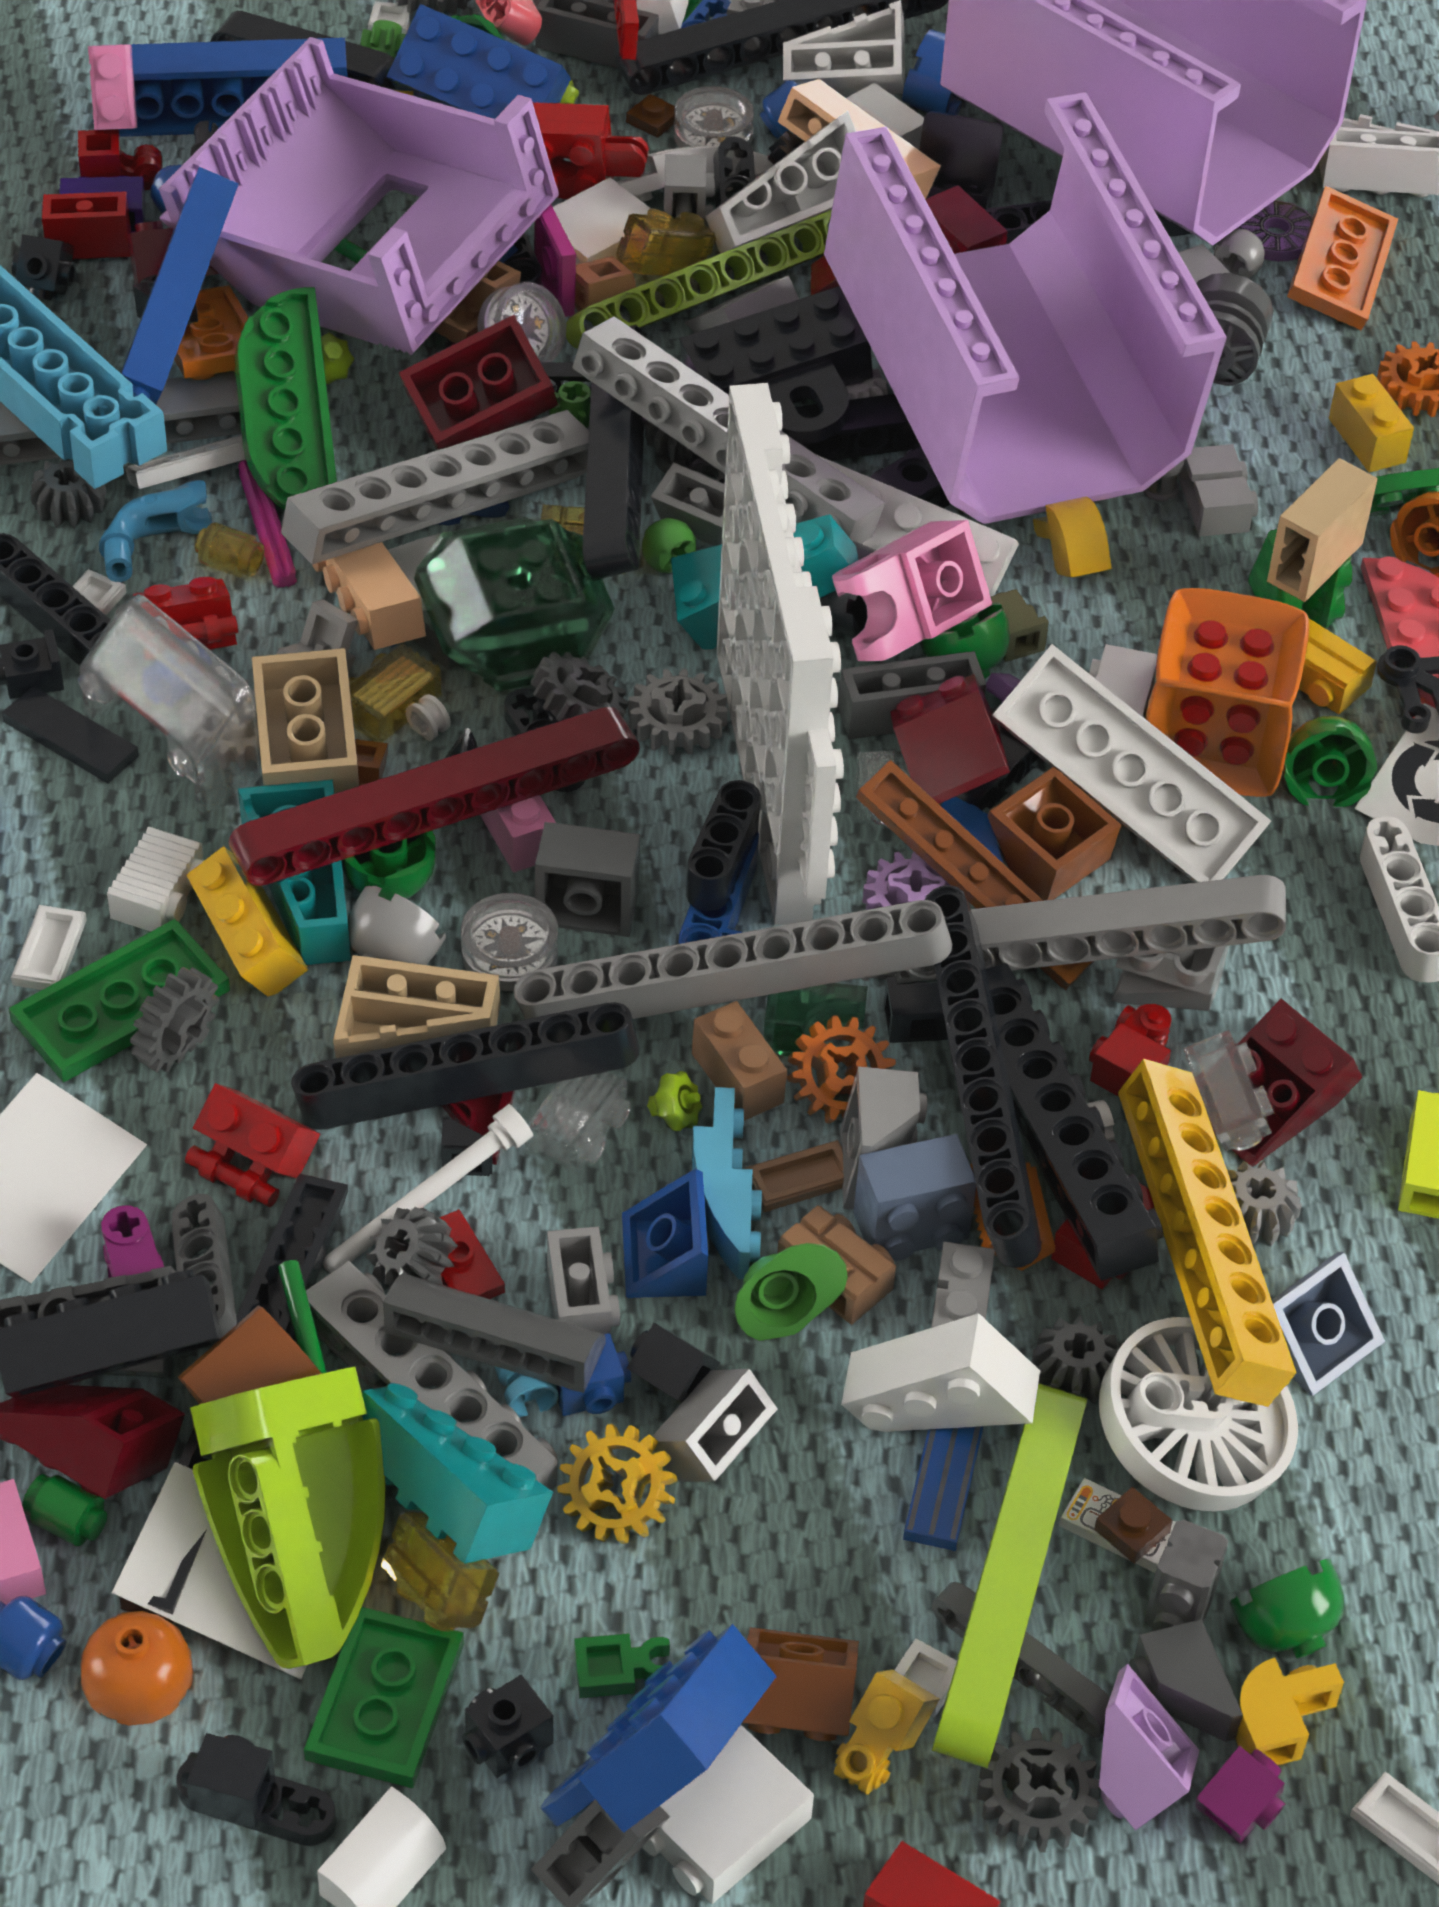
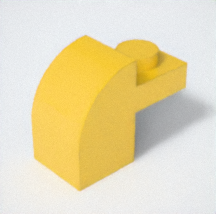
[1033,496,1112,578]
[1235,1658,1344,1765]

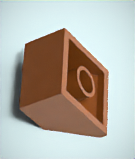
[988,766,1121,901]
[742,1627,859,1741]

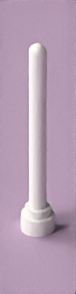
[323,1104,534,1273]

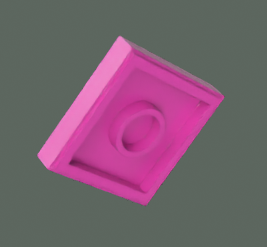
[534,204,576,318]

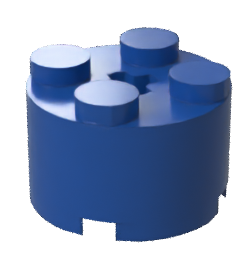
[902,29,962,115]

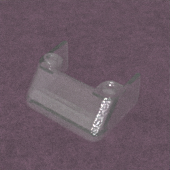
[78,594,261,817]

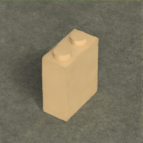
[1267,458,1378,602]

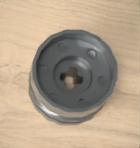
[1196,273,1274,386]

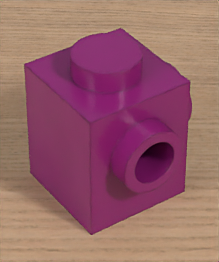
[1195,1745,1285,1843]

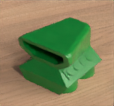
[1248,529,1352,629]

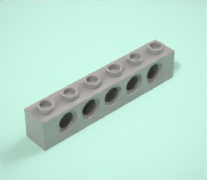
[306,1261,558,1490]

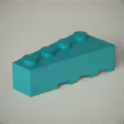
[671,514,858,650]
[238,780,351,965]
[362,1383,553,1564]

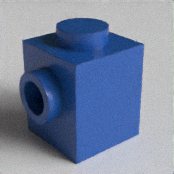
[556,1333,631,1416]

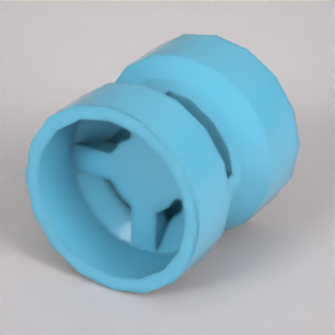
[494,1366,559,1417]

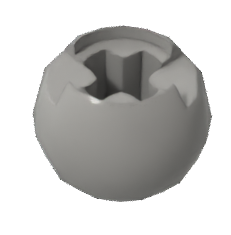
[1213,229,1265,279]

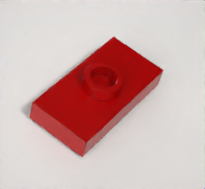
[439,1209,505,1299]

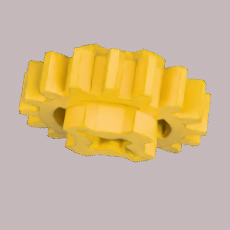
[557,1424,677,1544]

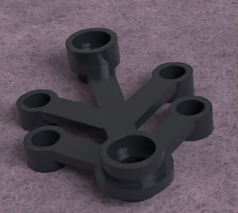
[1377,645,1439,734]

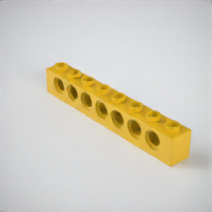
[1118,1059,1297,1407]

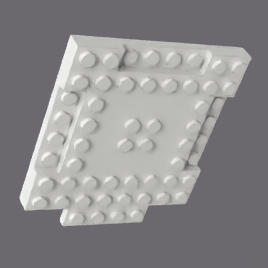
[716,383,844,925]

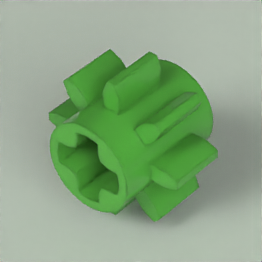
[360,20,406,59]
[549,381,591,428]

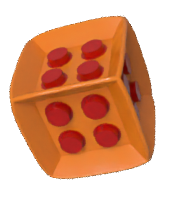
[1145,588,1309,797]

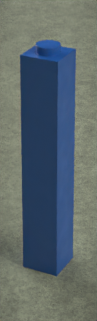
[121,167,239,405]

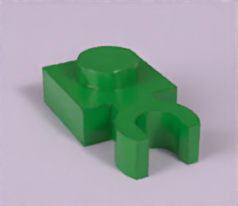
[574,1633,670,1699]

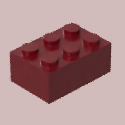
[398,315,558,450]

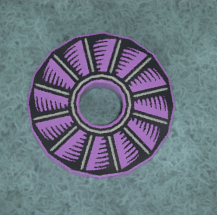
[1236,200,1312,262]

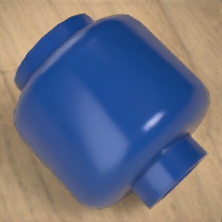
[0,1596,67,1680]

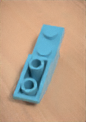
[692,1087,762,1279]

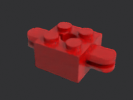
[533,102,649,199]

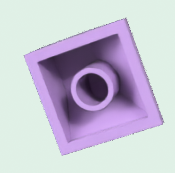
[1099,1664,1200,1831]

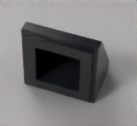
[441,1118,493,1176]

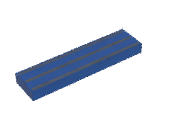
[903,1426,984,1551]

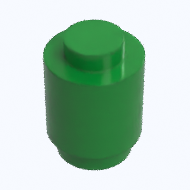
[22,1474,108,1547]

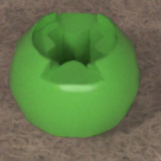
[642,518,696,574]

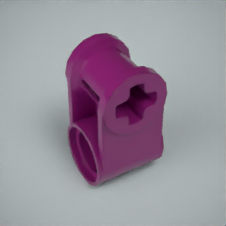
[101,1205,164,1278]

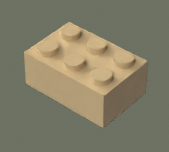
[252,648,359,794]

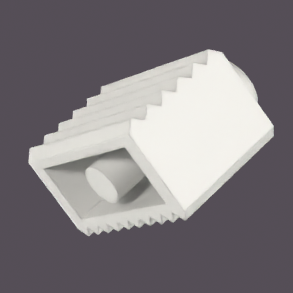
[107,827,204,931]

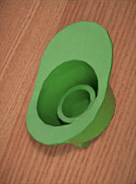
[734,1243,848,1341]

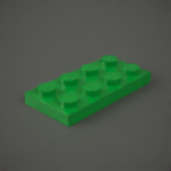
[9,919,230,1083]

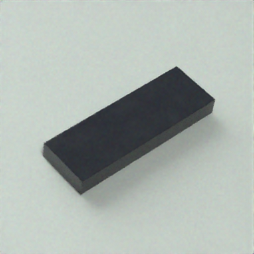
[2,686,139,784]

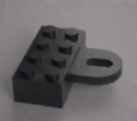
[679,286,873,444]

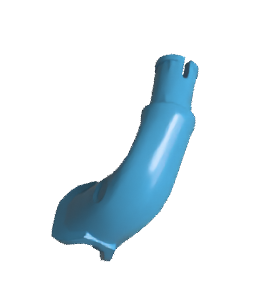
[99,480,213,582]

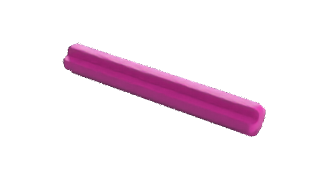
[238,460,297,588]

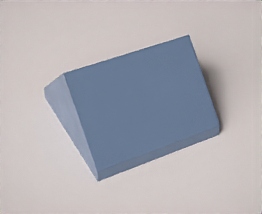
[1272,1252,1385,1396]

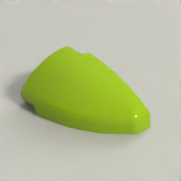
[190,1366,385,1669]

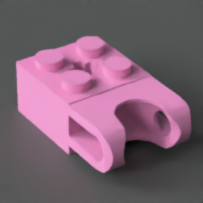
[832,520,993,661]

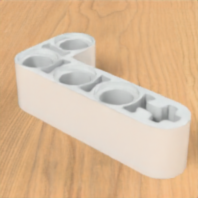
[1360,816,1439,983]

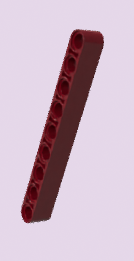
[228,707,640,886]

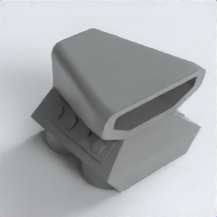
[1111,945,1230,1011]

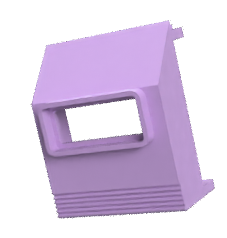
[159,37,559,355]

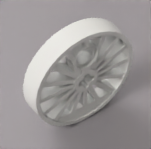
[1099,1317,1298,1511]

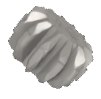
[1227,1160,1302,1247]

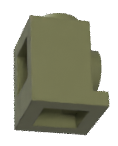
[991,589,1049,662]

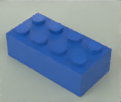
[387,4,571,119]

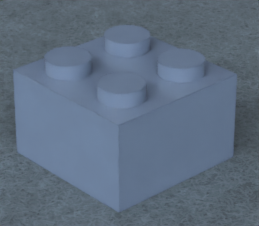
[853,1134,976,1261]

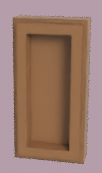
[745,1140,844,1212]

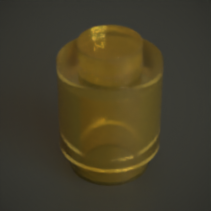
[195,522,265,578]

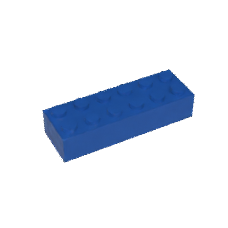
[119,37,347,137]

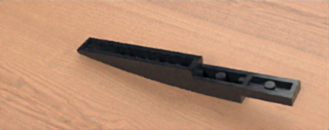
[119,1173,348,1623]

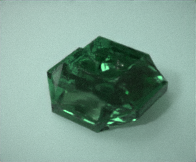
[414,517,615,692]

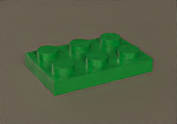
[304,1607,464,1788]

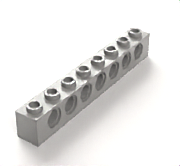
[572,316,886,544]
[281,410,589,565]

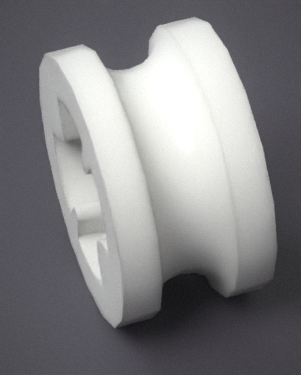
[406,694,451,741]

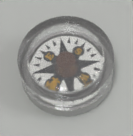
[674,86,754,148]
[478,282,566,362]
[461,893,558,991]

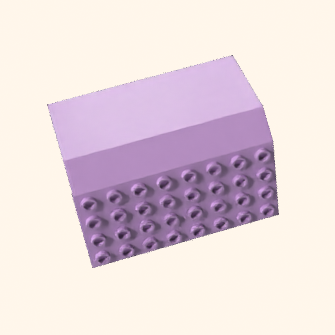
[940,0,1367,245]
[824,92,1227,524]

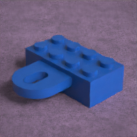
[540,1624,777,1833]

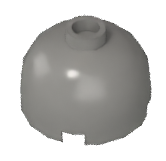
[347,886,447,965]

